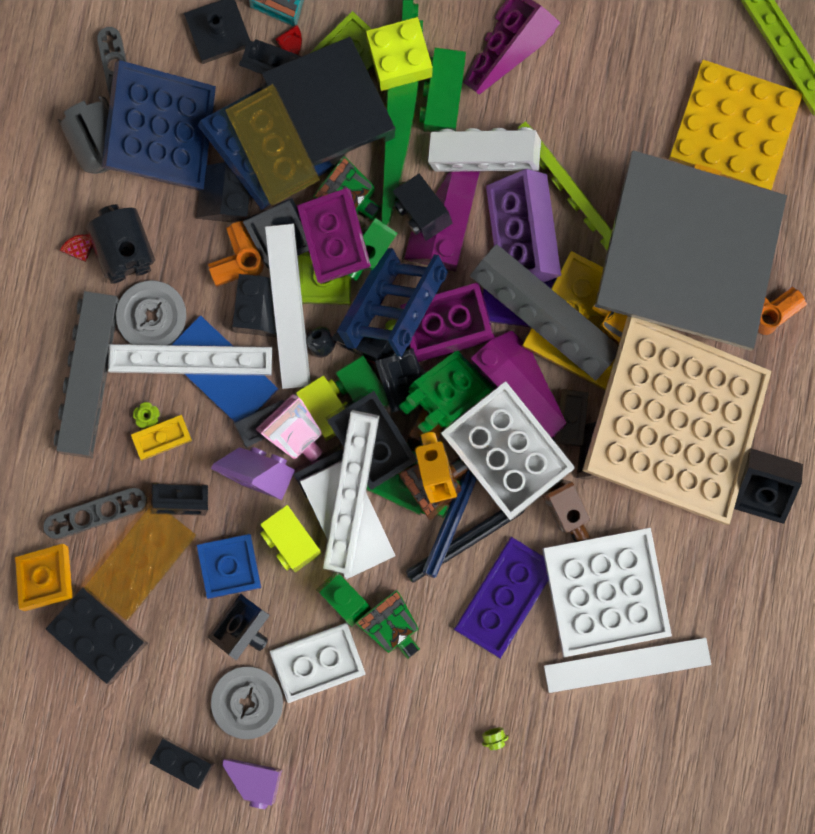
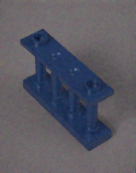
[337,248,448,357]

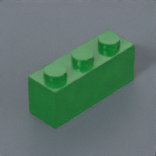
[419,47,466,132]

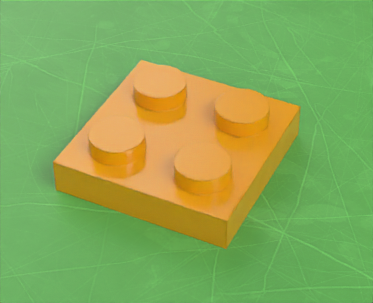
[15,544,72,612]

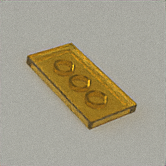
[226,84,320,206]
[85,506,197,621]

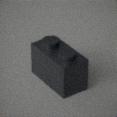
[393,173,453,241]
[149,738,215,790]

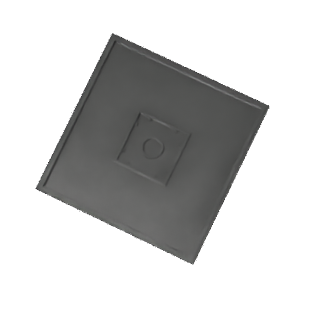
[595,150,787,351]

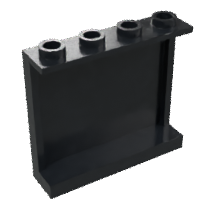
[260,37,396,175]

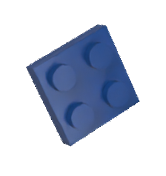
[197,534,262,599]

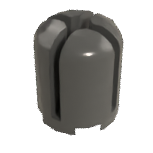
[58,96,110,174]

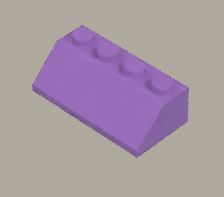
[486,169,561,282]

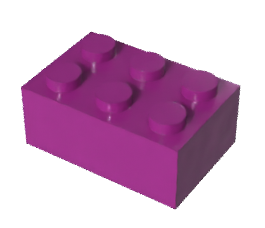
[400,283,495,362]

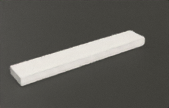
[265,224,311,389]
[108,344,272,376]
[323,410,379,575]
[544,638,711,693]

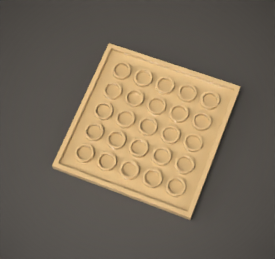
[583,316,772,525]

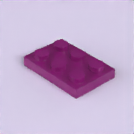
[297,188,371,284]

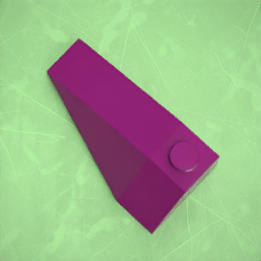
[463,0,561,95]
[404,171,480,272]
[471,331,567,438]

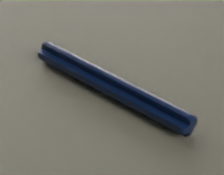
[423,467,477,578]

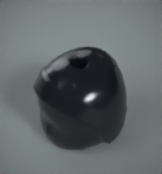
[306,326,336,358]

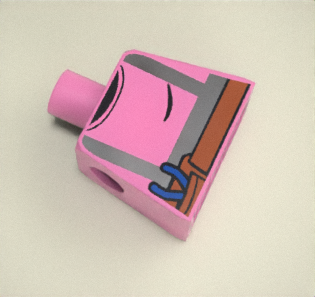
[256,394,323,462]

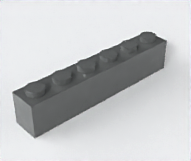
[470,244,619,381]
[54,291,120,459]

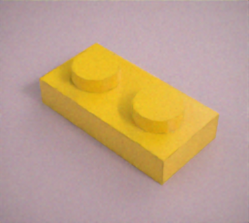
[131,415,192,461]

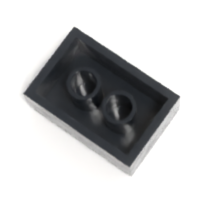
[325,388,418,490]
[45,587,148,685]

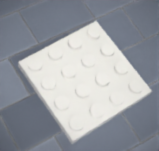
[542,528,672,657]

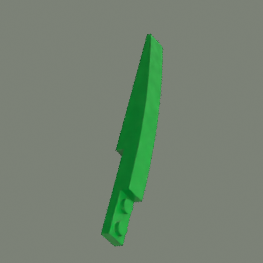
[382,0,423,227]

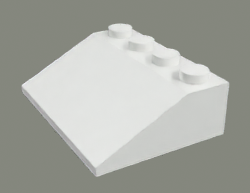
[441,381,575,520]

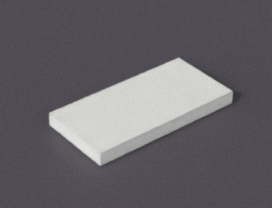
[300,461,395,579]

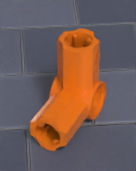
[208,221,264,287]
[758,287,807,335]

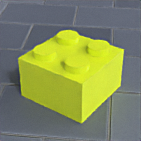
[366,17,433,91]
[260,505,322,573]

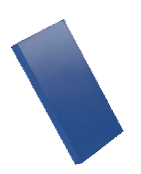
[171,315,279,422]

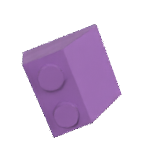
[211,447,295,500]
[222,758,282,809]

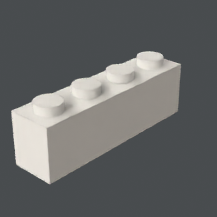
[428,127,541,172]

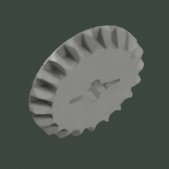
[116,281,187,345]
[211,667,283,739]

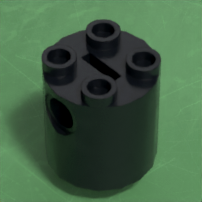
[86,204,155,284]

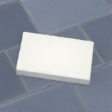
[270,623,366,703]

